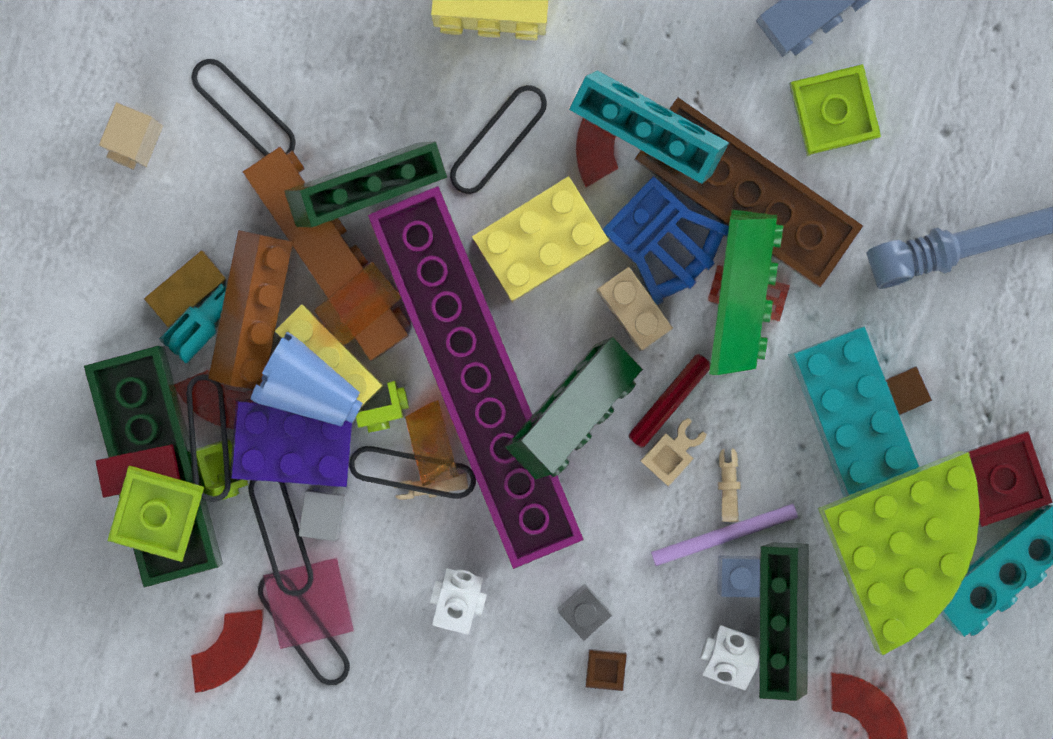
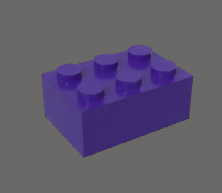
[230,401,352,487]

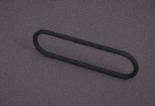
[191,59,296,156]
[450,85,547,194]
[186,374,231,502]
[349,446,476,499]
[248,480,314,596]
[258,572,350,685]

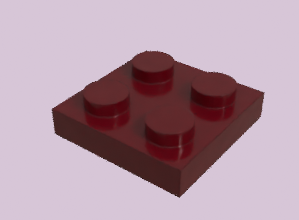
[965,431,1053,527]

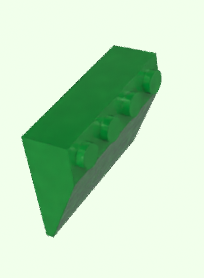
[709,210,783,375]

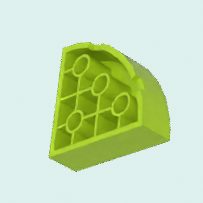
[818,451,980,656]

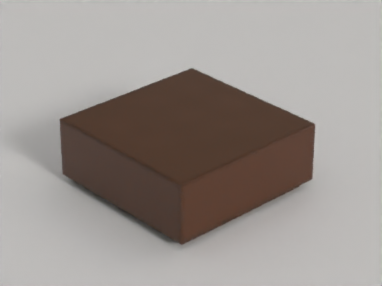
[886,366,932,415]
[585,649,627,691]

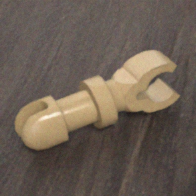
[718,448,741,522]
[394,473,468,500]

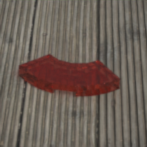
[576,118,619,188]
[174,370,256,429]
[191,609,264,693]
[830,672,908,739]

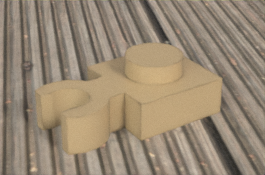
[640,418,707,487]

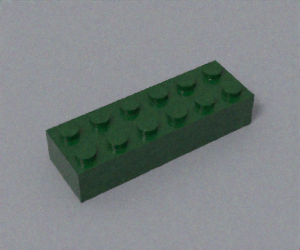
[84,346,223,588]

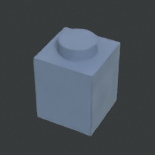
[717,555,760,597]

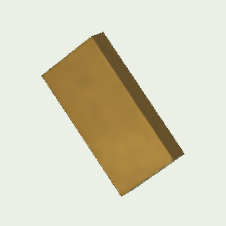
[144,250,227,328]

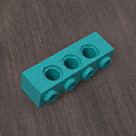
[569,70,729,184]
[941,505,1053,637]

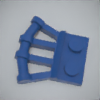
[602,176,729,306]

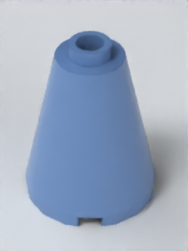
[251,332,363,426]

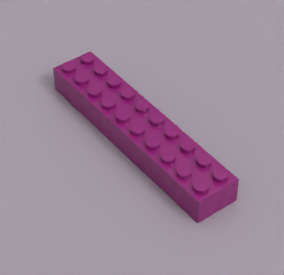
[368,186,584,569]

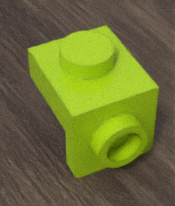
[356,381,409,433]
[196,439,249,500]

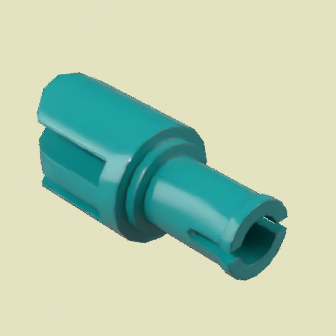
[159,284,226,364]

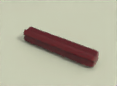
[628,354,711,448]

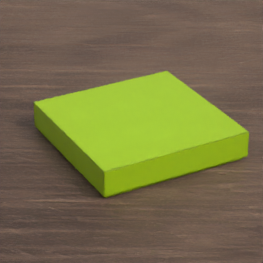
[789,64,881,156]
[107,466,204,562]

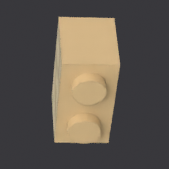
[99,102,163,170]
[596,267,673,351]

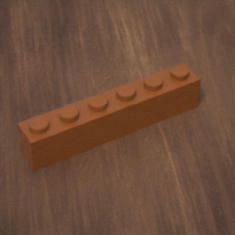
[243,147,411,361]

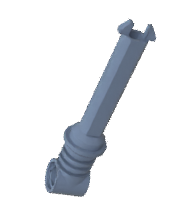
[866,206,1053,289]

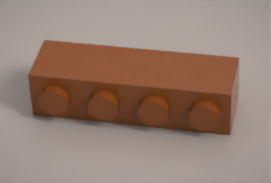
[208,230,293,389]

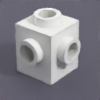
[430,568,487,635]
[700,625,760,690]

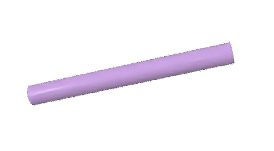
[651,504,798,566]

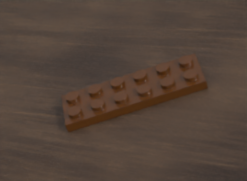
[634,97,863,288]

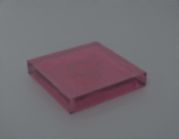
[263,558,354,649]

